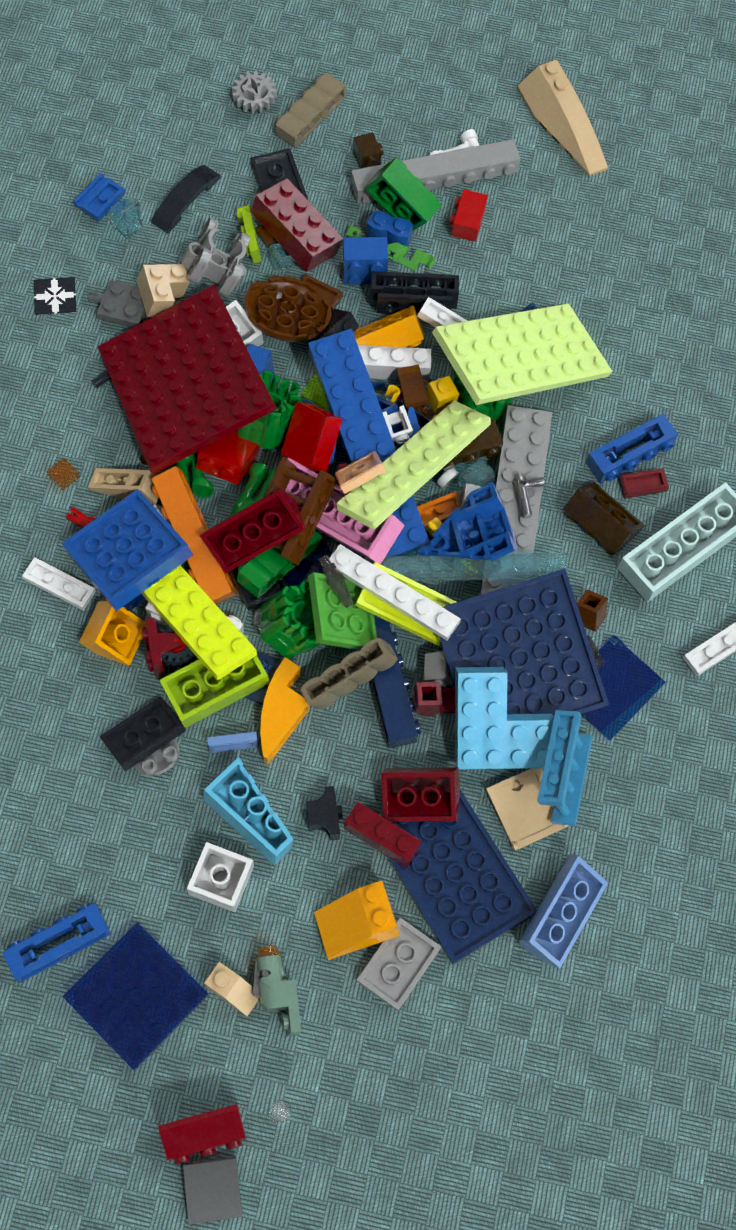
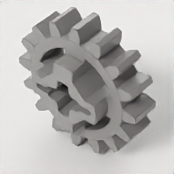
[232,71,277,114]

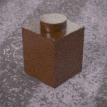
[577,589,608,632]

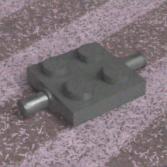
[88,280,147,328]

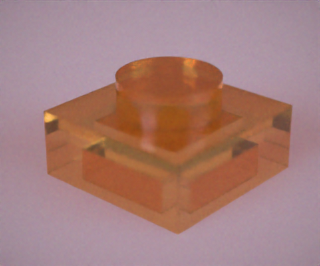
[47,458,80,490]

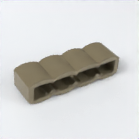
[275,73,347,147]
[301,638,398,709]

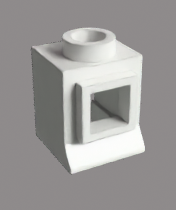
[383,405,413,444]

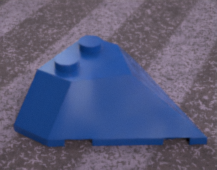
[417,482,518,561]

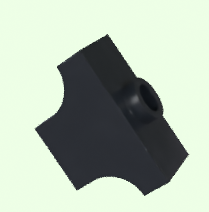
[306,786,343,841]

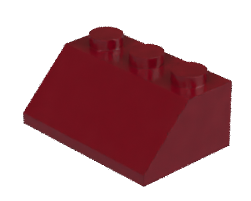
[381,767,460,822]
[158,1104,247,1165]

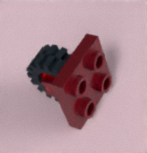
[142,617,197,679]

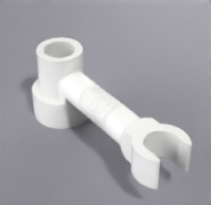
[430,129,480,155]

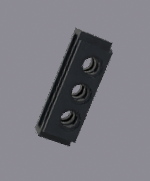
[370,271,459,315]

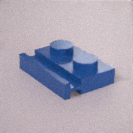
[74,173,126,222]

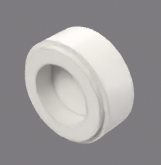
[437,468,458,489]

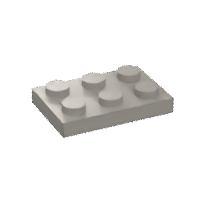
[356,918,441,1011]

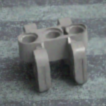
[181,217,250,298]

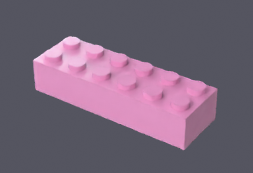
[285,458,405,565]

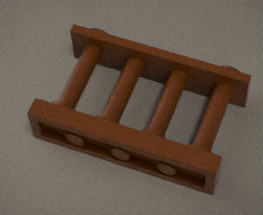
[263,457,338,566]

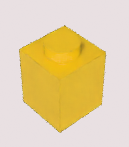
[426,376,459,414]

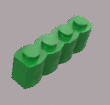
[237,531,322,598]

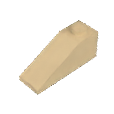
[88,468,158,504]

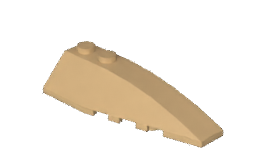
[517,60,608,176]

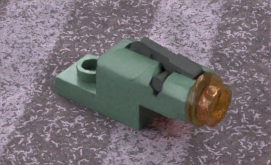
[252,946,301,1036]

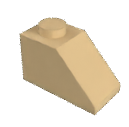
[204,962,259,1017]

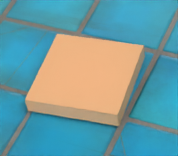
[335,451,386,494]

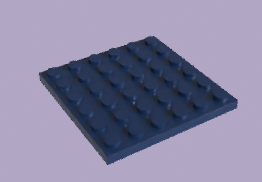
[437,569,609,717]

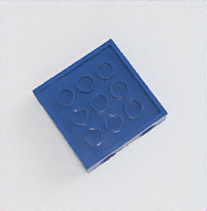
[62,489,193,611]

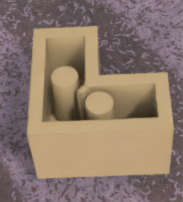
[136,264,190,317]

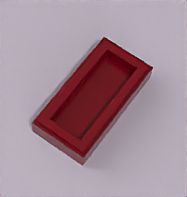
[619,468,669,499]

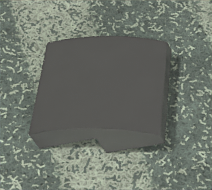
[183,1157,242,1225]

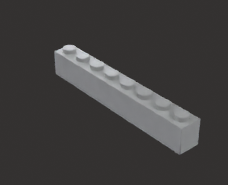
[351,139,521,204]

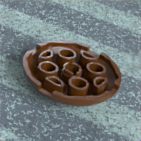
[244,276,332,342]

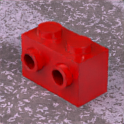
[449,189,488,242]

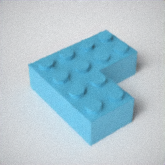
[455,667,554,769]

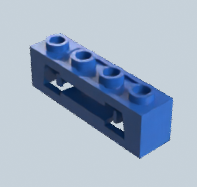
[585,413,678,484]
[2,903,111,983]

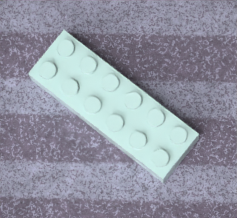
[617,482,736,603]

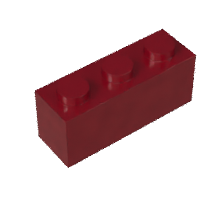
[344,802,422,868]

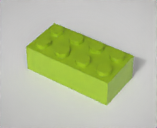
[159,635,270,728]

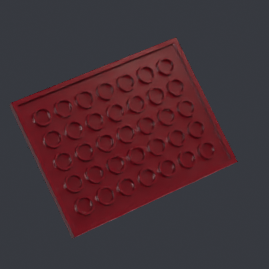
[98,284,277,475]

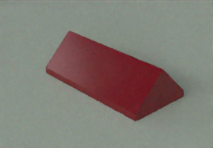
[199,489,306,574]

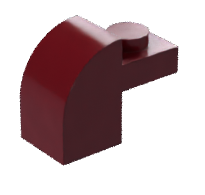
[413,682,455,717]

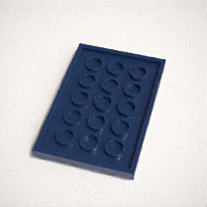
[386,790,537,965]

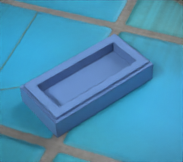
[207,732,258,753]

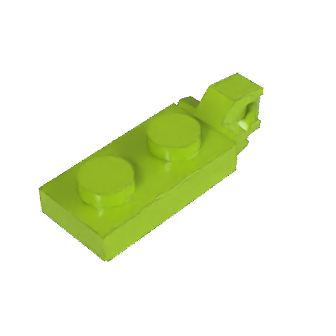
[237,205,262,263]

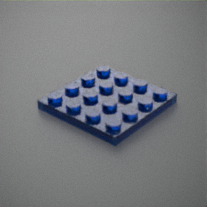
[62,922,209,1071]

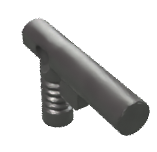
[514,473,545,518]

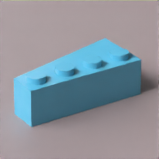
[203,757,293,866]

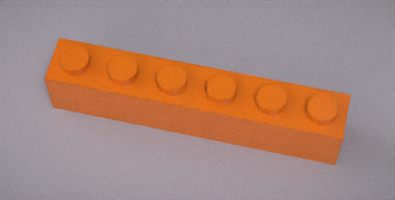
[151,466,237,605]

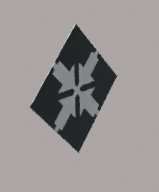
[34,277,77,315]

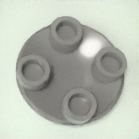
[134,739,180,776]

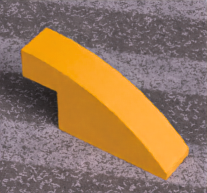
[260,657,310,766]

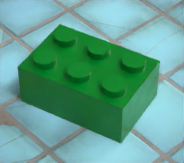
[364,157,442,231]

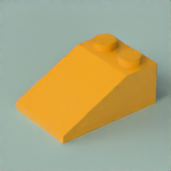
[353,305,424,348]
[314,880,401,960]

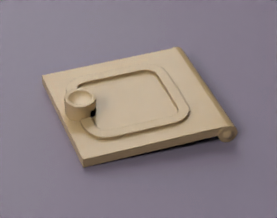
[486,768,569,851]

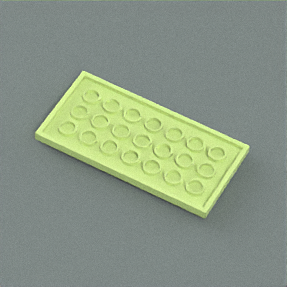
[432,304,613,405]

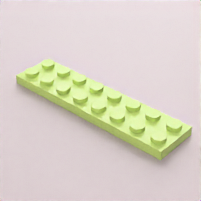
[336,400,491,530]

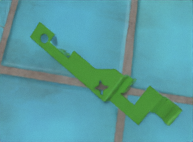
[346,225,436,271]

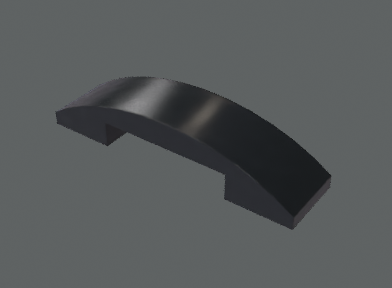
[151,165,221,234]

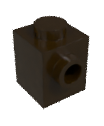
[353,132,384,169]

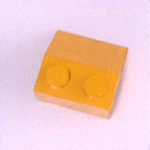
[79,601,146,666]

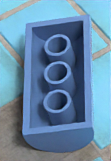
[519,855,608,968]

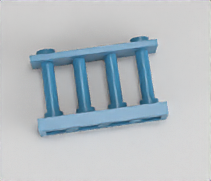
[537,710,593,826]

